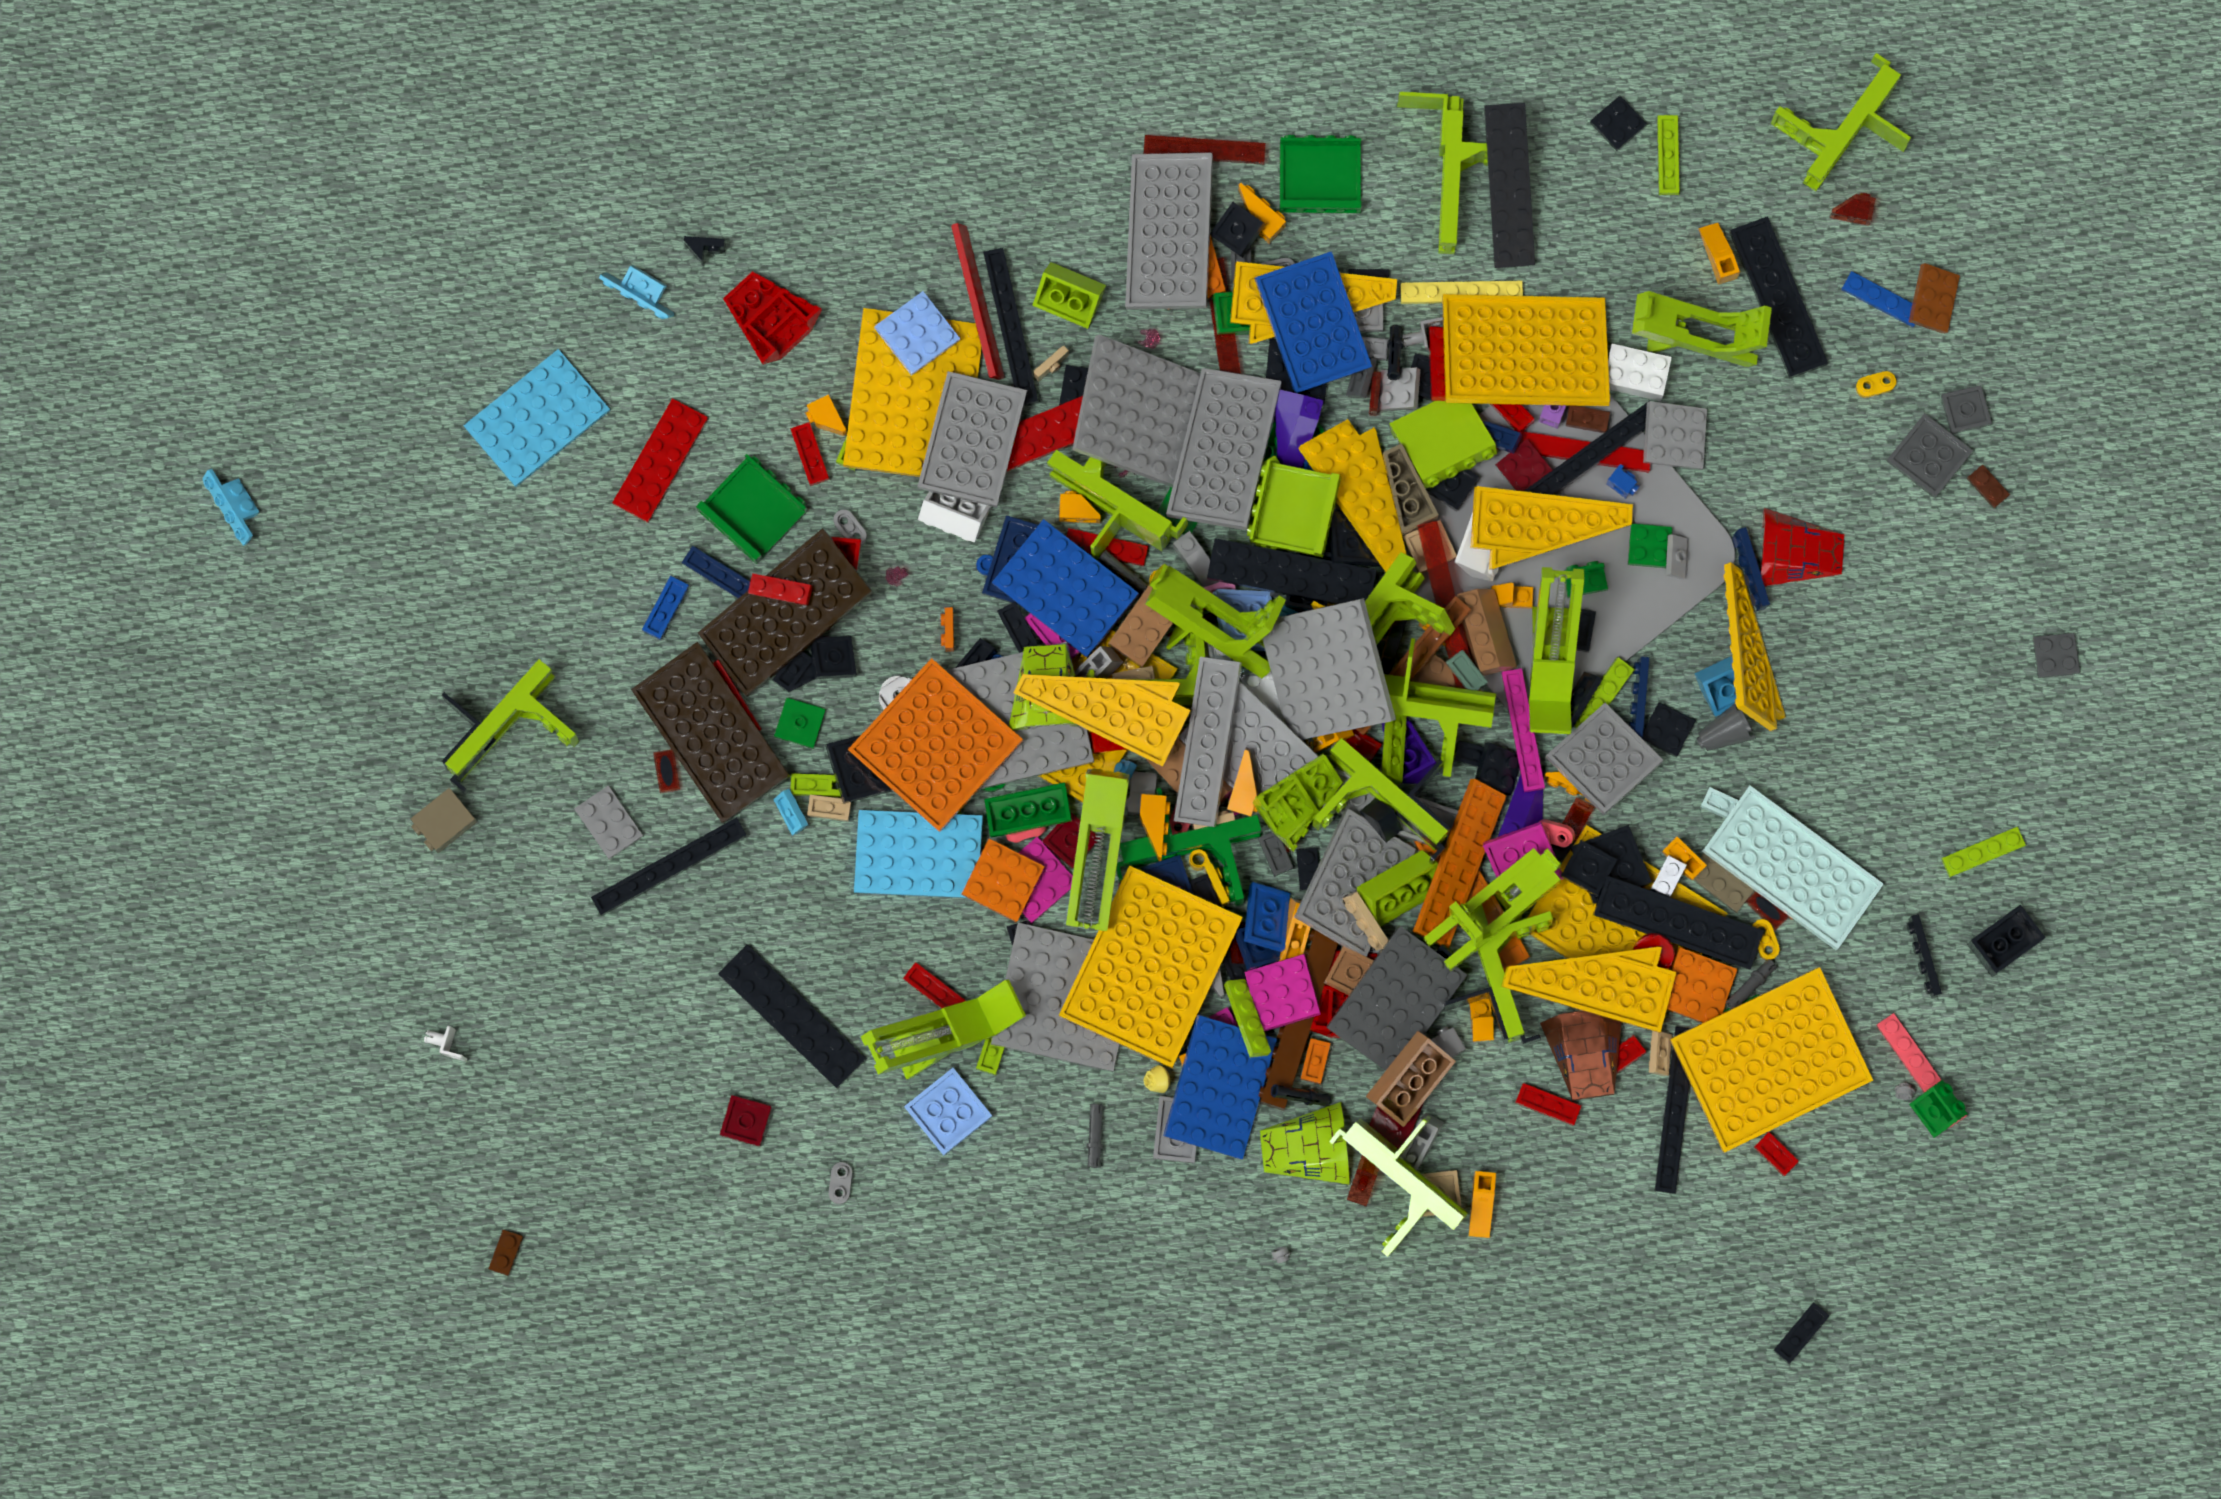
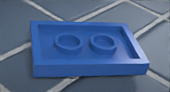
[1244,882,1290,952]

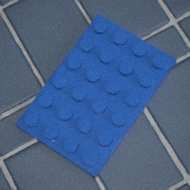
[1254,251,1372,393]
[992,519,1139,658]
[1163,1015,1277,1160]

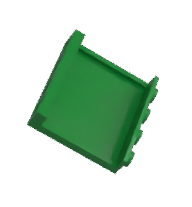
[1280,135,1361,214]
[696,454,807,564]

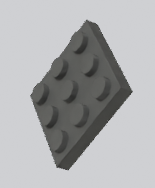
[1887,413,1973,498]

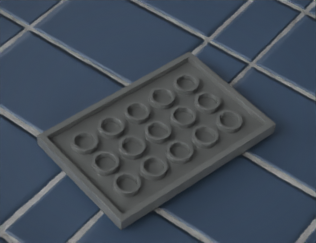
[1326,926,1467,1071]

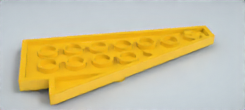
[1230,261,1397,344]
[1298,419,1407,572]
[1470,486,1633,570]
[1723,562,1786,731]
[1013,674,1191,767]
[1501,947,1676,1033]

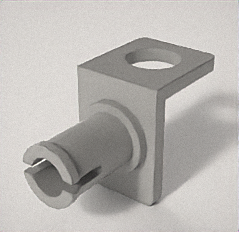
[1402,317,1444,352]

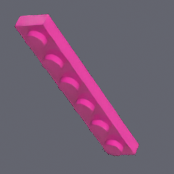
[1501,668,1545,793]

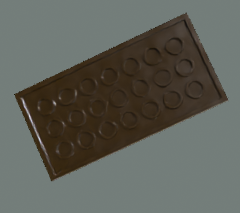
[698,528,873,697]
[631,642,790,824]

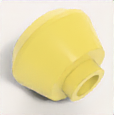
[1144,1065,1170,1093]

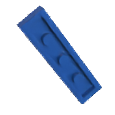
[1841,271,1915,328]

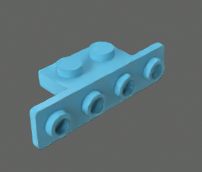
[599,265,674,319]
[202,469,259,546]

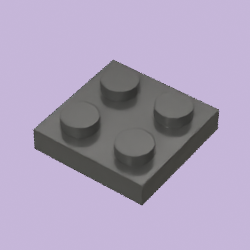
[1941,385,1992,434]
[2033,633,2080,678]

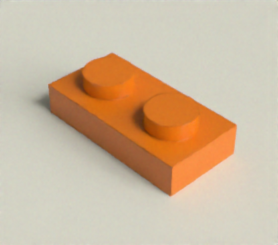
[941,607,954,652]
[1300,1038,1331,1085]

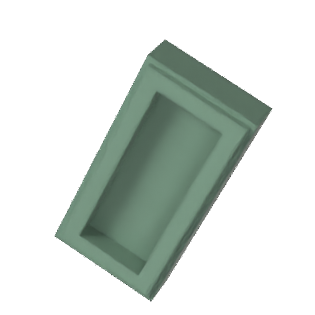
[1446,650,1488,691]

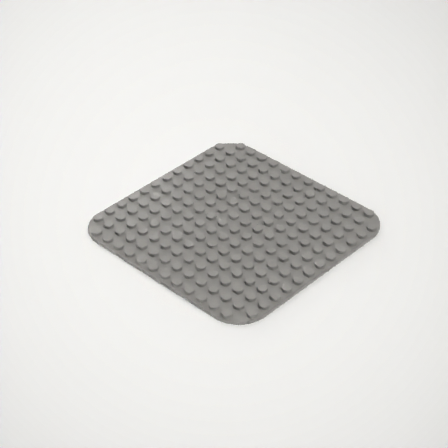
[1403,395,1735,710]

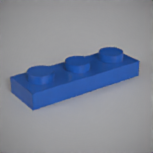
[642,576,689,640]

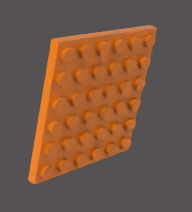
[848,658,1024,832]

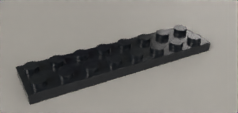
[1484,102,1535,268]
[1729,216,1828,379]
[1207,538,1377,604]
[1593,876,1764,970]
[718,945,866,1089]

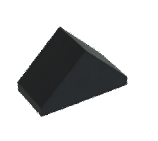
[1359,798,1402,843]

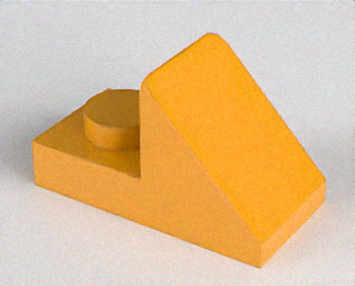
[1491,583,1533,609]
[1662,837,1707,880]
[1469,998,1494,1042]

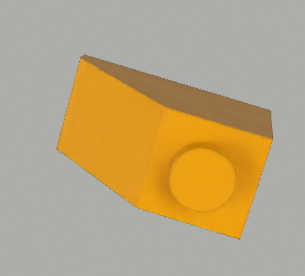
[805,394,847,436]
[1059,491,1101,523]

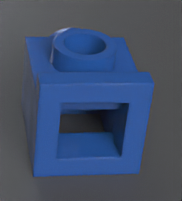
[1606,464,1640,499]

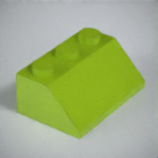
[1032,262,1106,329]

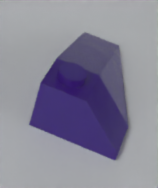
[1275,390,1323,469]
[1381,718,1439,784]
[1498,771,1544,837]

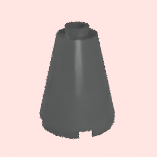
[1696,703,1756,751]

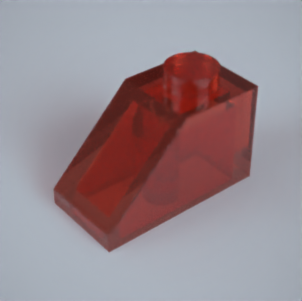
[1829,193,1876,226]
[1347,1155,1379,1206]

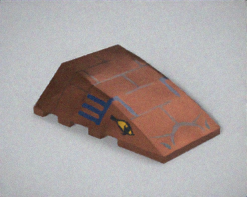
[1540,1011,1621,1101]

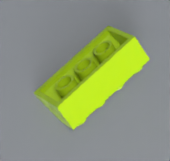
[1357,850,1438,927]

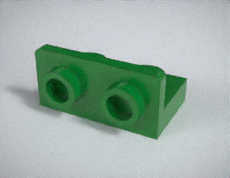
[1564,561,1608,598]

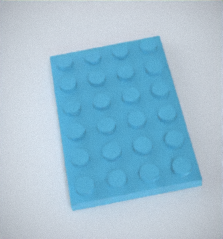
[463,349,610,487]
[854,810,983,898]

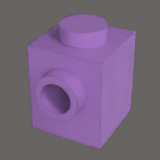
[1539,405,1566,429]

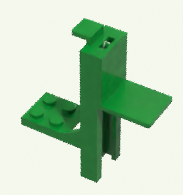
[1116,788,1261,907]

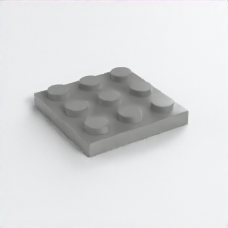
[1643,401,1707,470]

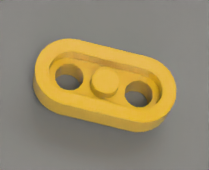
[1856,371,1896,398]
[1752,919,1780,960]

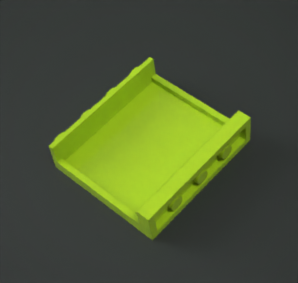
[1389,401,1497,489]
[1247,459,1341,557]

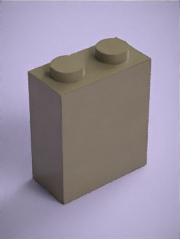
[410,788,477,853]

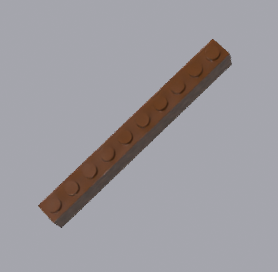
[1258,929,1338,1111]

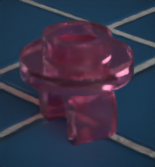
[1138,328,1160,349]
[885,566,908,587]

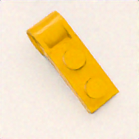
[1189,849,1230,907]

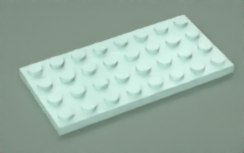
[1702,785,1883,950]

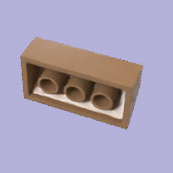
[1456,589,1517,676]

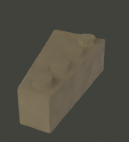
[1383,443,1439,538]

